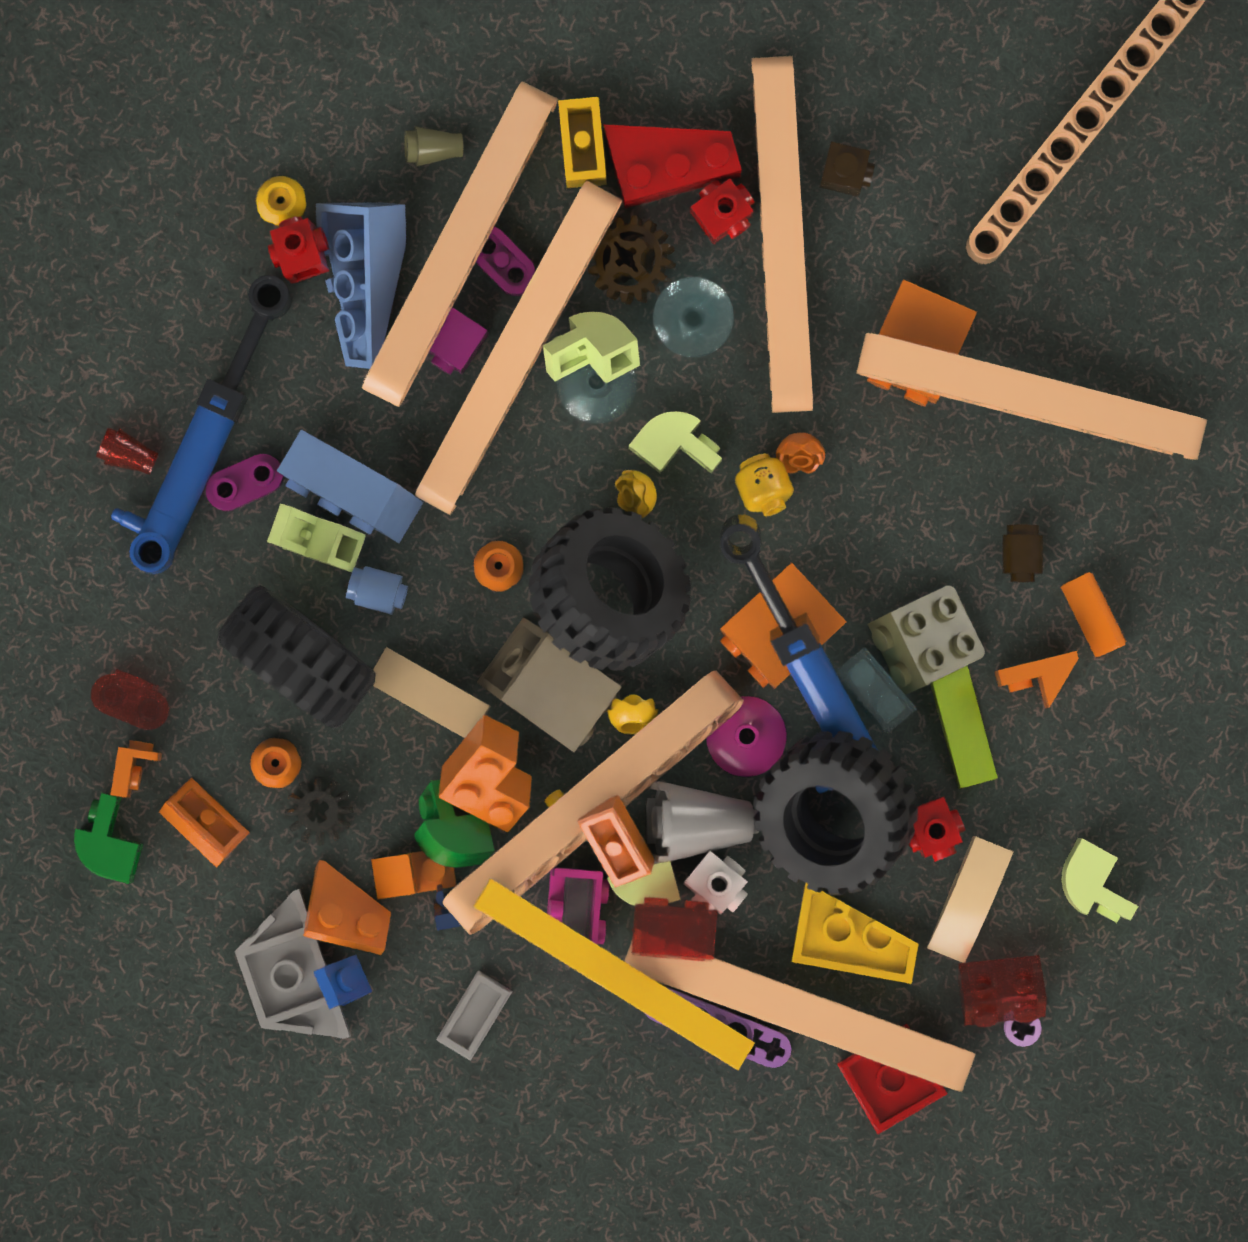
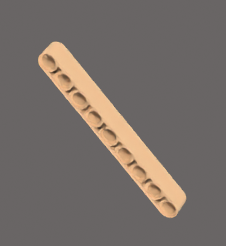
[966,0,1205,264]
[752,56,813,413]
[362,81,558,407]
[415,181,622,515]
[857,333,1207,460]
[443,670,744,934]
[624,930,976,1092]

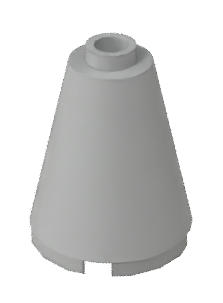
[646,782,759,863]

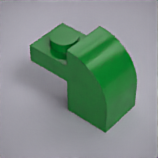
[414,780,495,868]
[74,793,143,884]

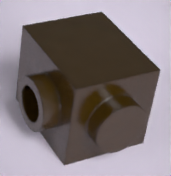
[819,141,875,197]

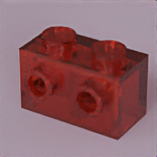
[631,897,718,962]
[958,955,1047,1027]

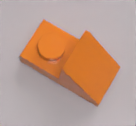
[994,651,1079,709]
[371,851,457,899]

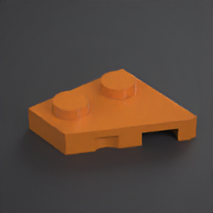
[303,860,391,955]

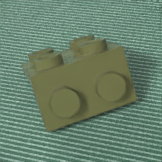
[868,585,985,696]

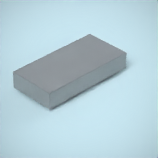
[436,970,513,1061]

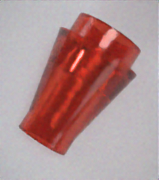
[96,427,159,475]

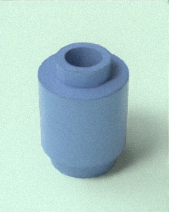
[346,566,408,615]

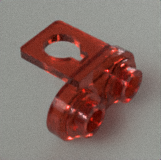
[91,669,170,730]

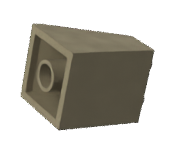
[477,617,621,752]

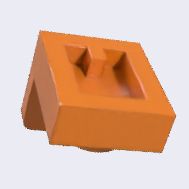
[111,740,162,797]

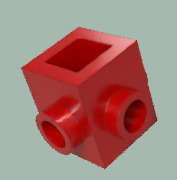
[690,179,755,245]
[268,217,330,284]
[909,797,966,862]

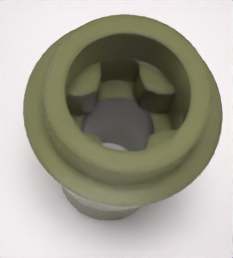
[404,126,463,167]

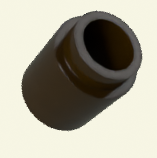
[1002,524,1043,583]

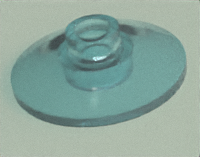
[653,277,734,358]
[557,364,637,423]

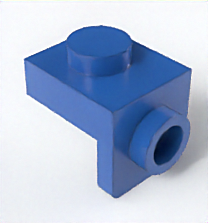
[313,955,372,1009]

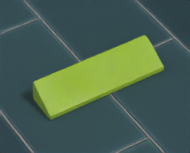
[930,665,997,789]

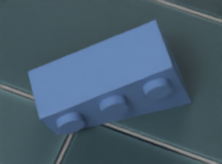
[277,430,423,543]

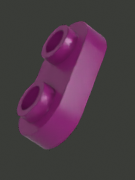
[475,226,535,296]
[206,454,284,511]

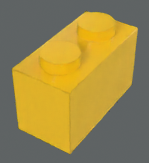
[558,97,607,188]

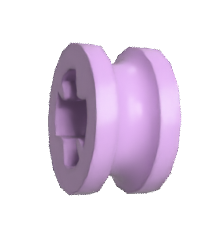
[1004,1009,1042,1047]

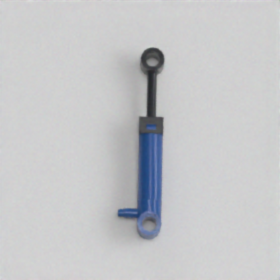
[111,275,292,574]
[720,514,878,794]

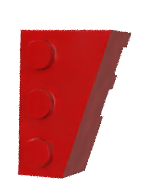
[603,124,742,209]

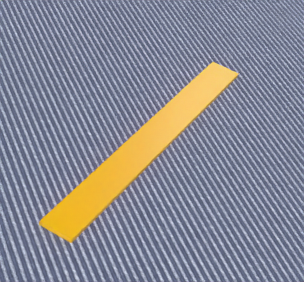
[473,878,755,1070]

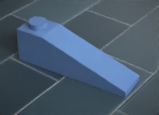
[316,202,406,369]

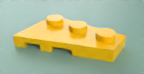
[791,883,919,984]

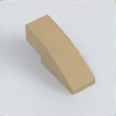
[373,647,491,738]
[927,836,1013,963]

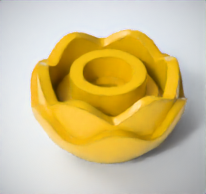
[256,176,306,226]
[615,470,657,519]
[607,695,658,734]

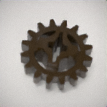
[588,215,676,305]

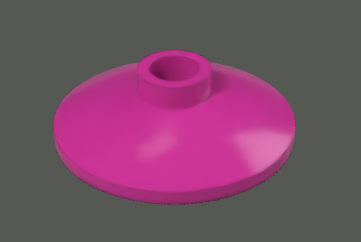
[706,696,787,777]

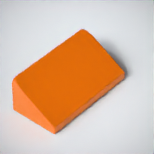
[1061,572,1126,657]
[159,777,250,867]
[577,795,655,888]

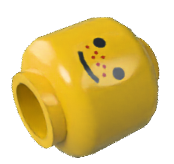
[735,453,794,516]

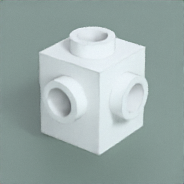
[683,851,748,915]

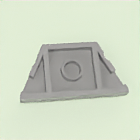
[235,889,351,1039]

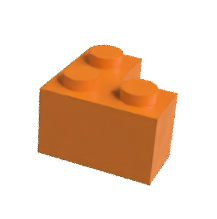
[438,714,532,833]

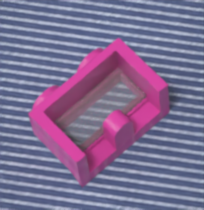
[547,867,609,945]

